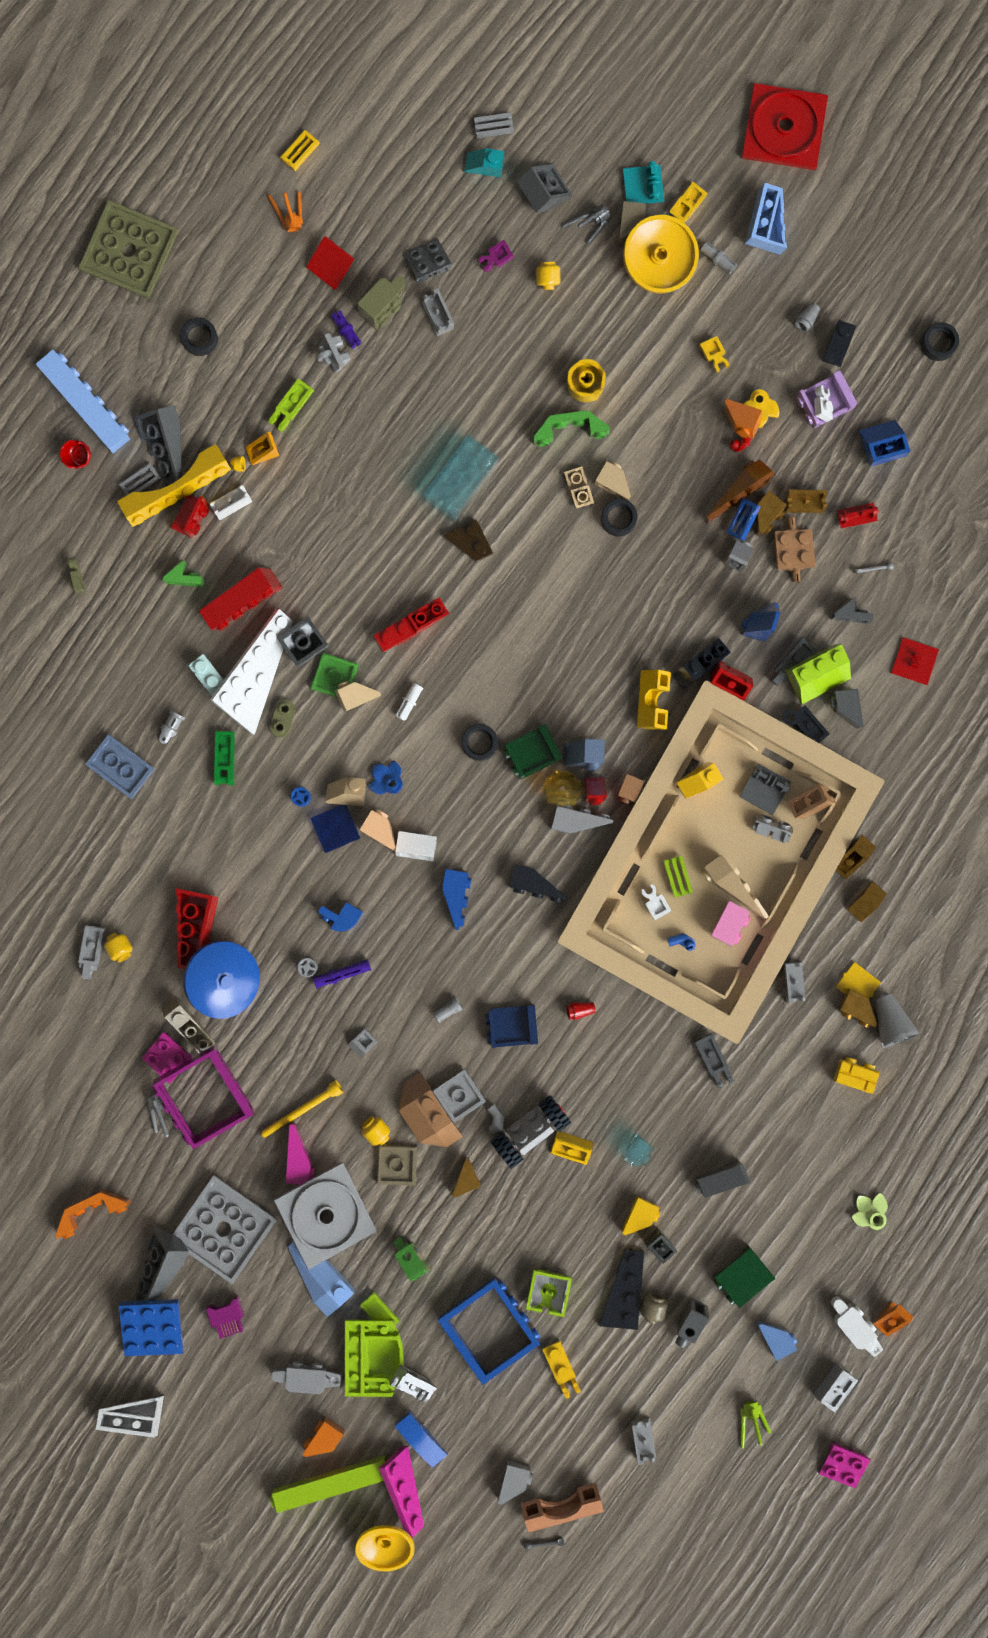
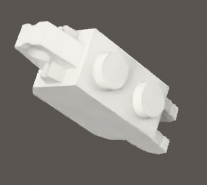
[830,1296,883,1357]

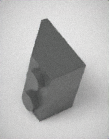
[517,164,572,213]

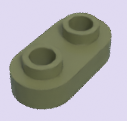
[270,700,296,738]

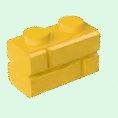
[833,1057,880,1094]

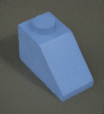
[756,1320,798,1361]

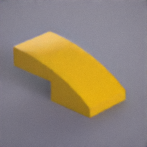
[669,182,708,223]

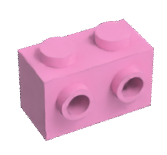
[710,901,751,947]

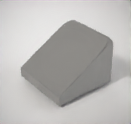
[348,1028,378,1058]

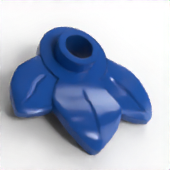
[368,761,403,795]

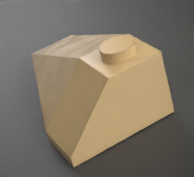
[702,853,769,919]

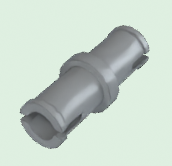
[700,241,737,274]

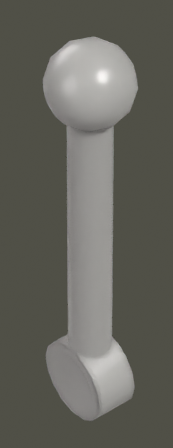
[854,563,894,573]

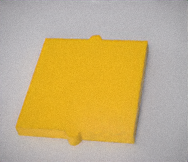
[835,962,881,999]

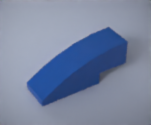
[395,1410,448,1467]

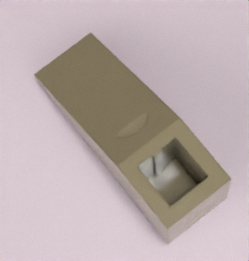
[161,996,216,1053]

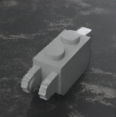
[271,1361,341,1394]

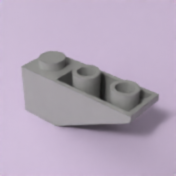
[551,804,613,834]

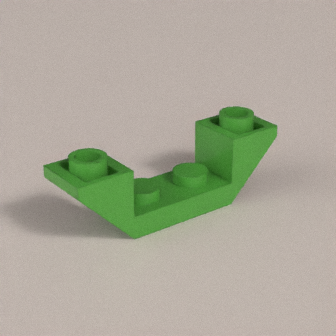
[534,410,610,447]

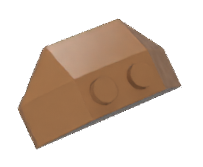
[399,1072,463,1147]

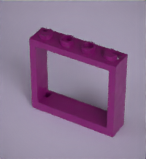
[152,1045,254,1149]

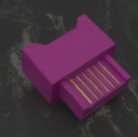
[206,1296,244,1339]

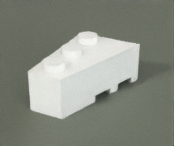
[96,1396,164,1438]

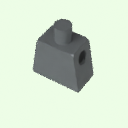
[675,1298,709,1348]

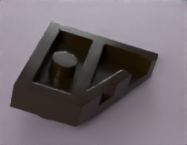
[444,519,493,563]

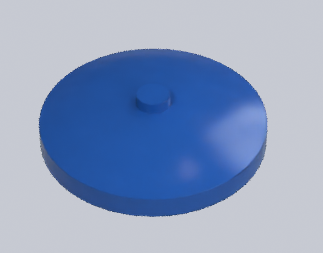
[183,941,260,1019]

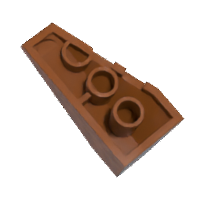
[705,459,775,524]

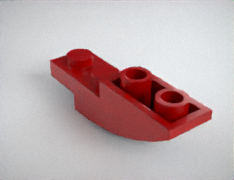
[373,597,449,653]

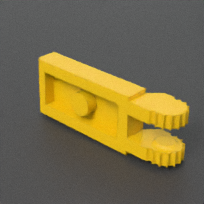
[542,1340,581,1399]

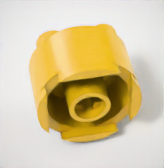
[567,359,606,403]

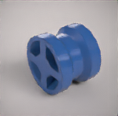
[291,787,311,807]

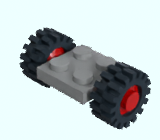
[491,1095,572,1169]

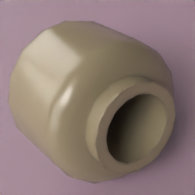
[641,1292,668,1324]

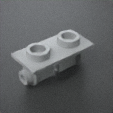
[752,815,793,843]

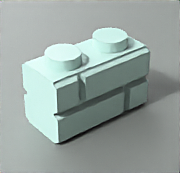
[188,654,224,696]

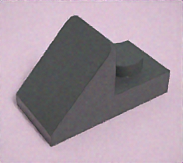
[831,597,873,624]

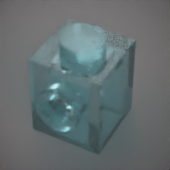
[623,1135,653,1167]

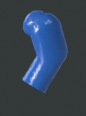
[667,933,696,951]

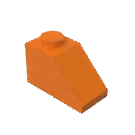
[725,399,762,439]

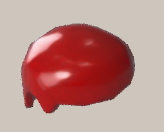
[59,440,91,469]

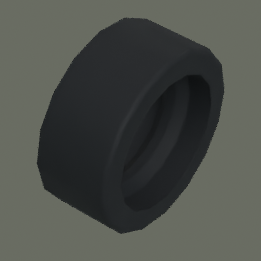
[180,317,218,356]
[921,322,959,361]
[601,498,638,537]
[462,724,498,761]

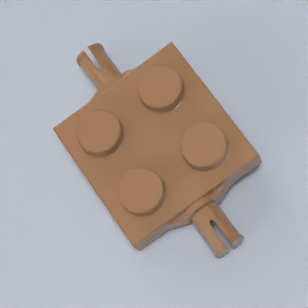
[773,517,816,583]

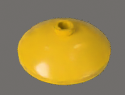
[355,1525,414,1571]

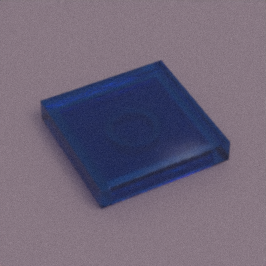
[311,805,361,853]

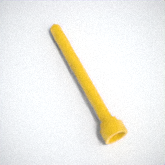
[261,1080,344,1137]

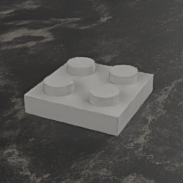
[433,1069,486,1123]

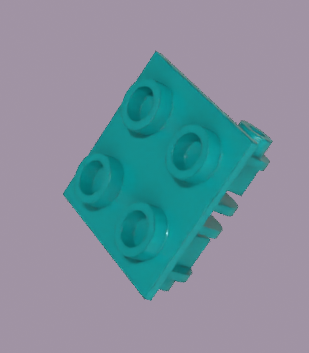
[623,161,664,204]

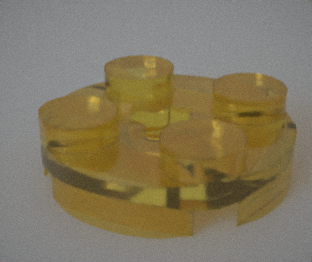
[543,771,582,806]

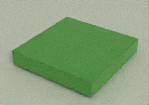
[310,653,359,698]

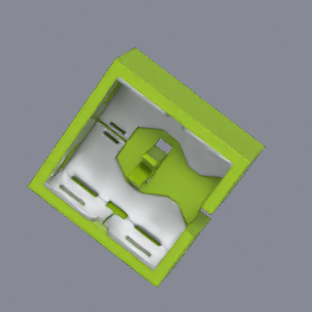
[526,1268,572,1317]

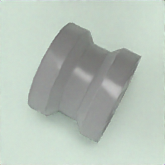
[298,958,318,977]

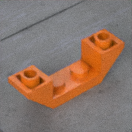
[55,1190,131,1240]

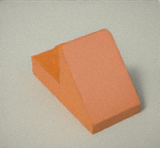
[873,1302,913,1337]

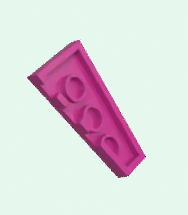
[379,1446,424,1538]

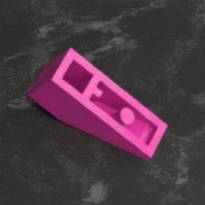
[286,1123,315,1184]

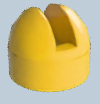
[230,456,246,472]

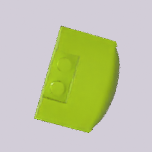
[345,1320,404,1397]

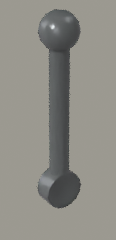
[524,1537,564,1550]

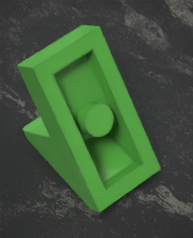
[163,560,204,587]

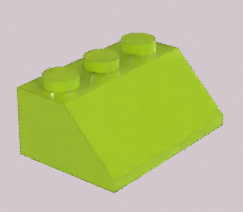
[785,644,851,704]

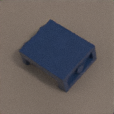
[485,1005,538,1048]

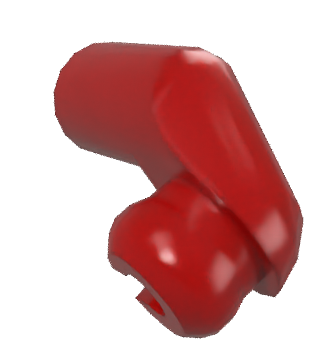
[729,437,751,452]

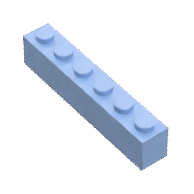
[36,350,130,453]

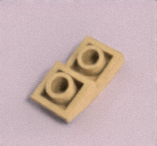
[563,466,594,509]

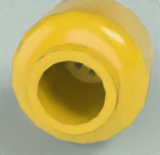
[536,262,560,290]
[104,933,133,963]
[362,1116,390,1146]

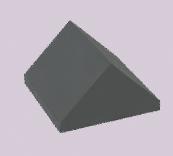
[277,617,329,668]

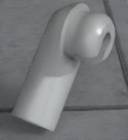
[487,1104,504,1134]

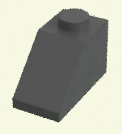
[830,689,864,729]

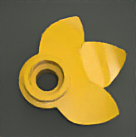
[744,389,779,428]

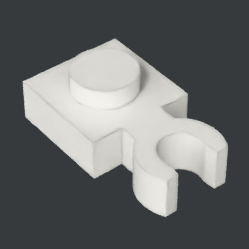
[814,385,833,422]
[641,884,671,920]

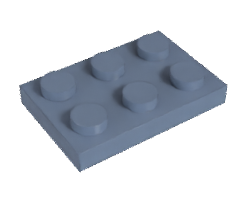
[85,734,155,799]

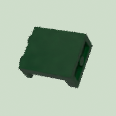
[503,724,563,780]
[713,1245,776,1308]

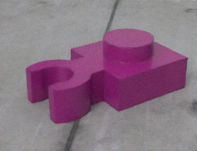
[479,240,515,272]

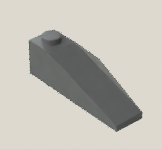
[134,405,182,486]
[135,1227,189,1301]

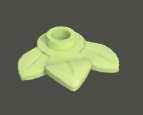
[852,1193,888,1230]

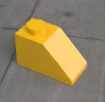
[676,762,724,799]
[621,1196,661,1235]

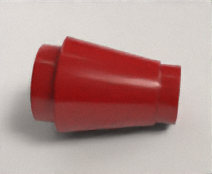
[566,1002,596,1021]

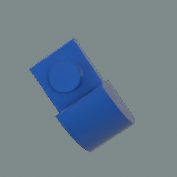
[318,902,364,932]

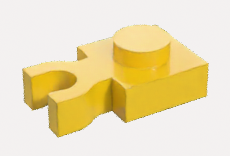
[700,336,729,373]

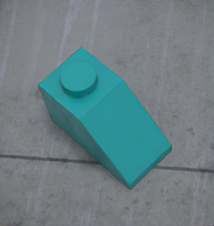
[464,148,504,178]

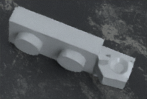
[78,925,106,980]

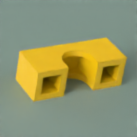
[637,670,671,730]

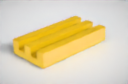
[280,130,319,171]

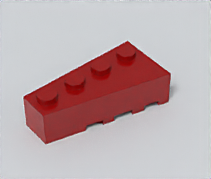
[199,567,283,631]
[176,888,219,970]

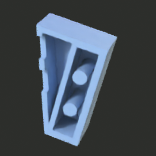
[745,183,787,255]

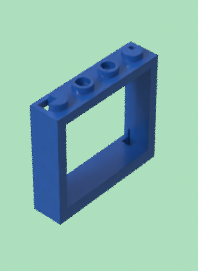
[438,1277,541,1385]

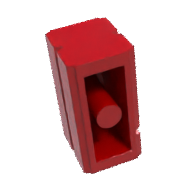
[710,661,754,701]

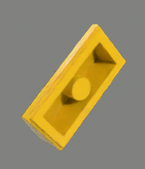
[550,1131,593,1165]

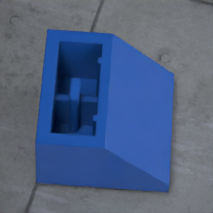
[859,420,910,467]

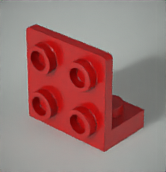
[171,495,209,539]

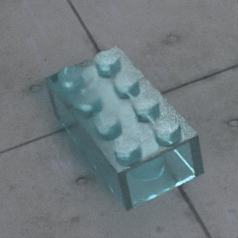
[422,435,499,522]

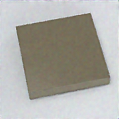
[377,1145,417,1186]

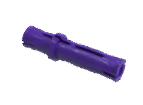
[313,959,372,989]

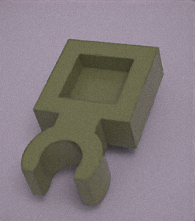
[68,558,85,594]

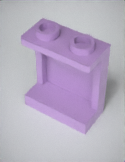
[796,370,857,428]

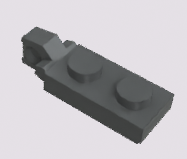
[770,638,816,686]

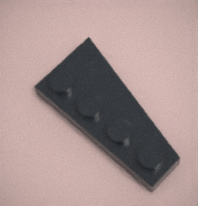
[599,1249,644,1330]

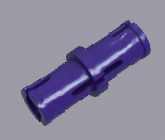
[331,310,362,349]

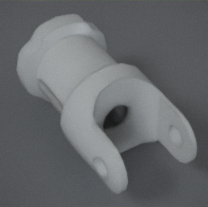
[159,710,185,744]

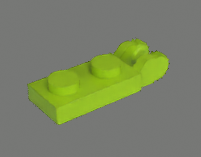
[268,378,314,432]

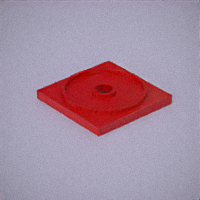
[742,83,828,171]

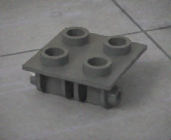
[404,239,452,283]
[739,763,791,815]

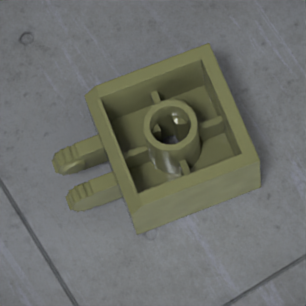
[357,276,406,330]

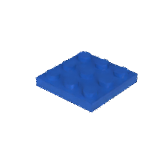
[119,1299,184,1356]

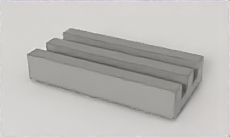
[474,112,514,139]
[119,463,162,495]

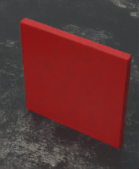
[306,236,355,290]
[891,637,939,685]

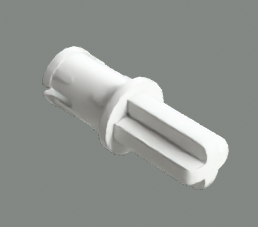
[396,683,423,720]

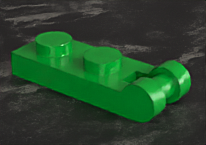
[214,731,235,786]

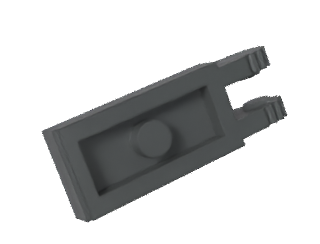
[694,1033,734,1089]

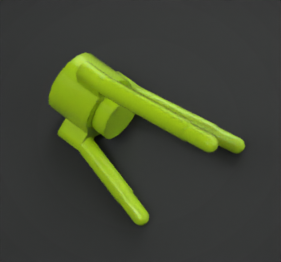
[740,1401,771,1449]

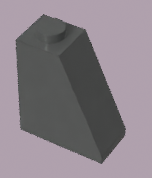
[695,1160,750,1198]

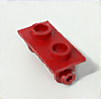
[837,503,879,529]

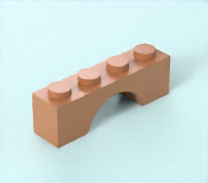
[521,1483,604,1532]

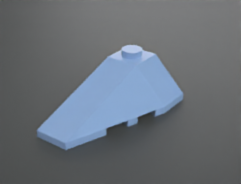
[288,1241,355,1317]

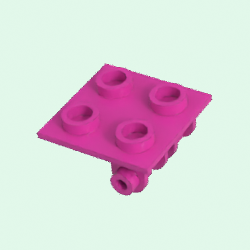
[141,1032,192,1084]
[819,1442,871,1488]

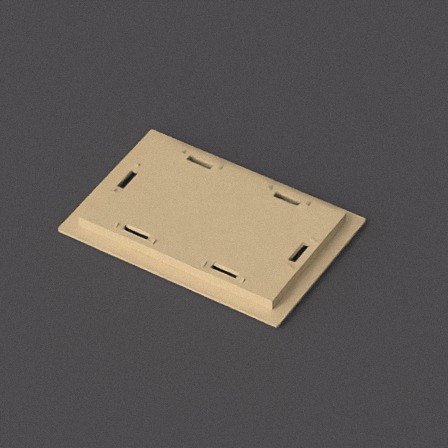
[558,681,884,1044]

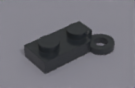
[782,705,830,743]

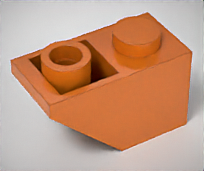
[302,1417,345,1457]

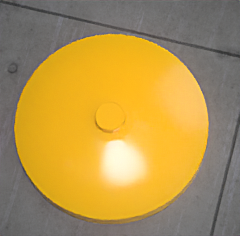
[623,215,699,294]

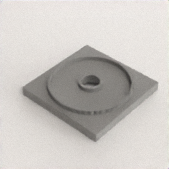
[273,1162,377,1270]
[172,1174,277,1284]

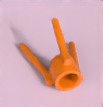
[268,191,304,232]

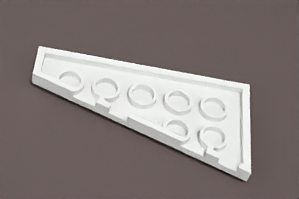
[210,609,293,735]

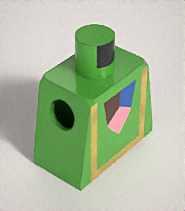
[393,1236,431,1282]

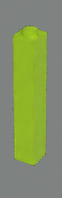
[270,1455,387,1513]

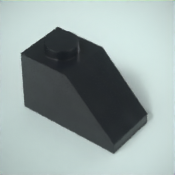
[823,320,856,367]

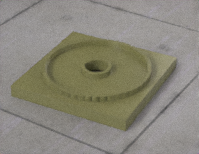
[78,200,179,299]

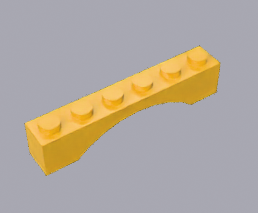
[117,444,231,527]

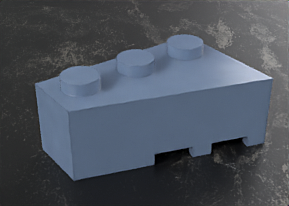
[563,739,605,771]

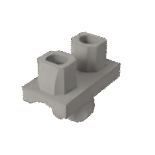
[316,333,351,373]

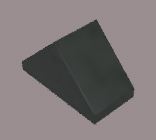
[643,1228,678,1264]

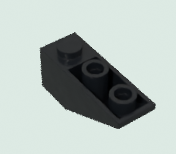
[673,638,731,690]
[510,864,567,903]

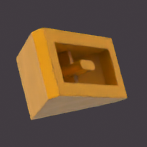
[245,432,279,465]

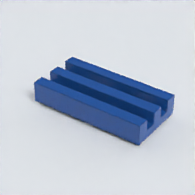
[727,498,761,541]

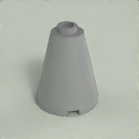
[874,992,919,1048]

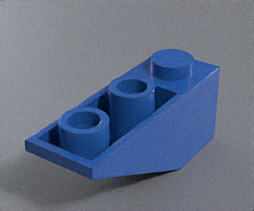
[443,869,472,930]

